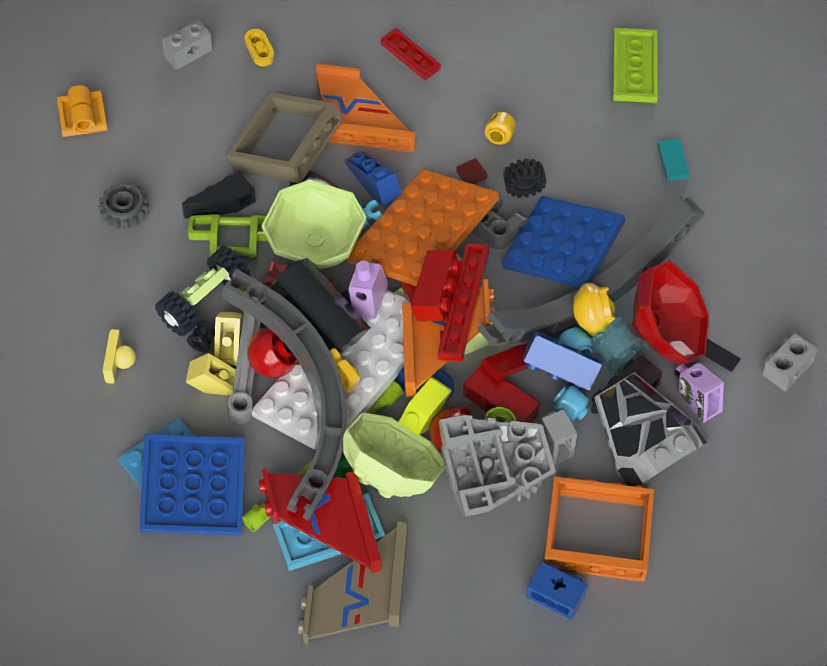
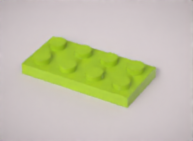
[613,28,658,103]

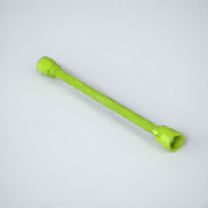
[242,381,403,532]

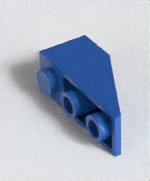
[344,151,402,206]

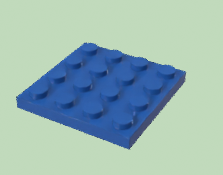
[502,196,625,288]
[139,434,245,536]

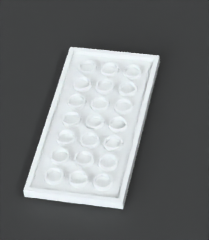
[252,290,408,450]

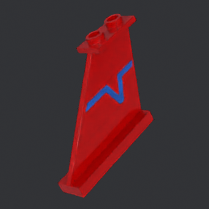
[258,468,381,573]

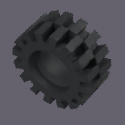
[503,159,547,198]

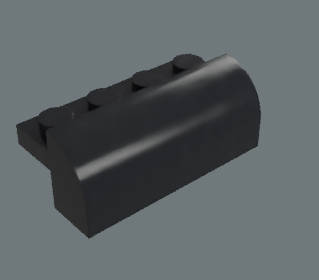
[270,258,371,355]

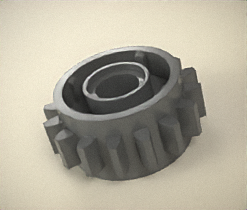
[98,183,150,229]

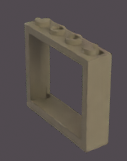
[226,92,343,183]

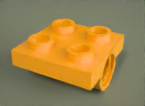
[57,85,108,137]

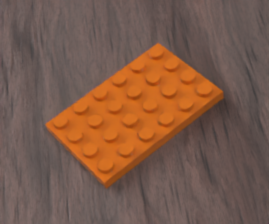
[346,169,499,286]

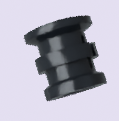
[187,320,215,353]

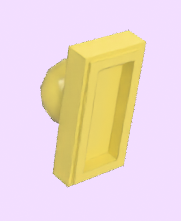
[103,329,136,383]

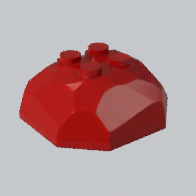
[632,260,709,364]

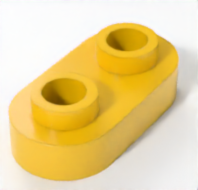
[244,29,275,66]

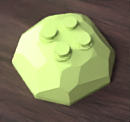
[262,180,366,269]

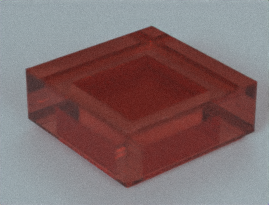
[456,158,487,184]

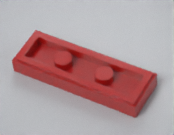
[380,28,441,81]
[481,343,529,381]

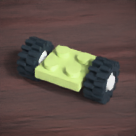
[155,246,251,337]

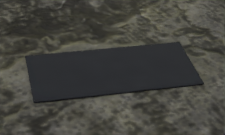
[705,339,741,372]

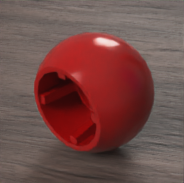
[247,327,298,378]

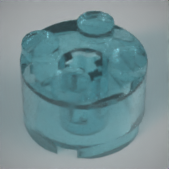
[591,317,648,375]

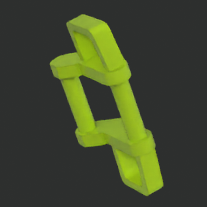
[188,214,268,258]

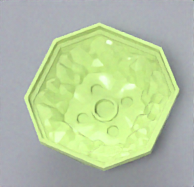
[343,412,445,498]

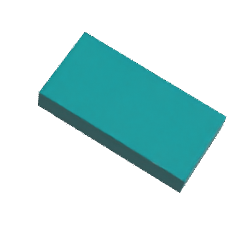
[657,139,690,181]

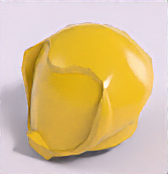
[572,283,616,336]

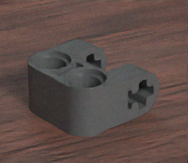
[472,197,529,250]

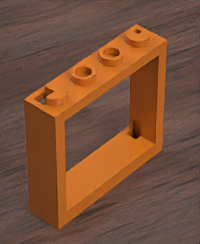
[544,476,654,582]

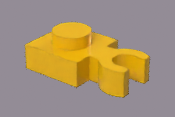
[330,348,360,393]

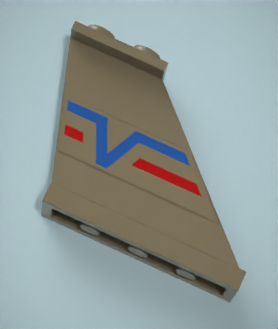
[298,522,407,644]

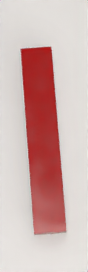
[437,243,490,362]

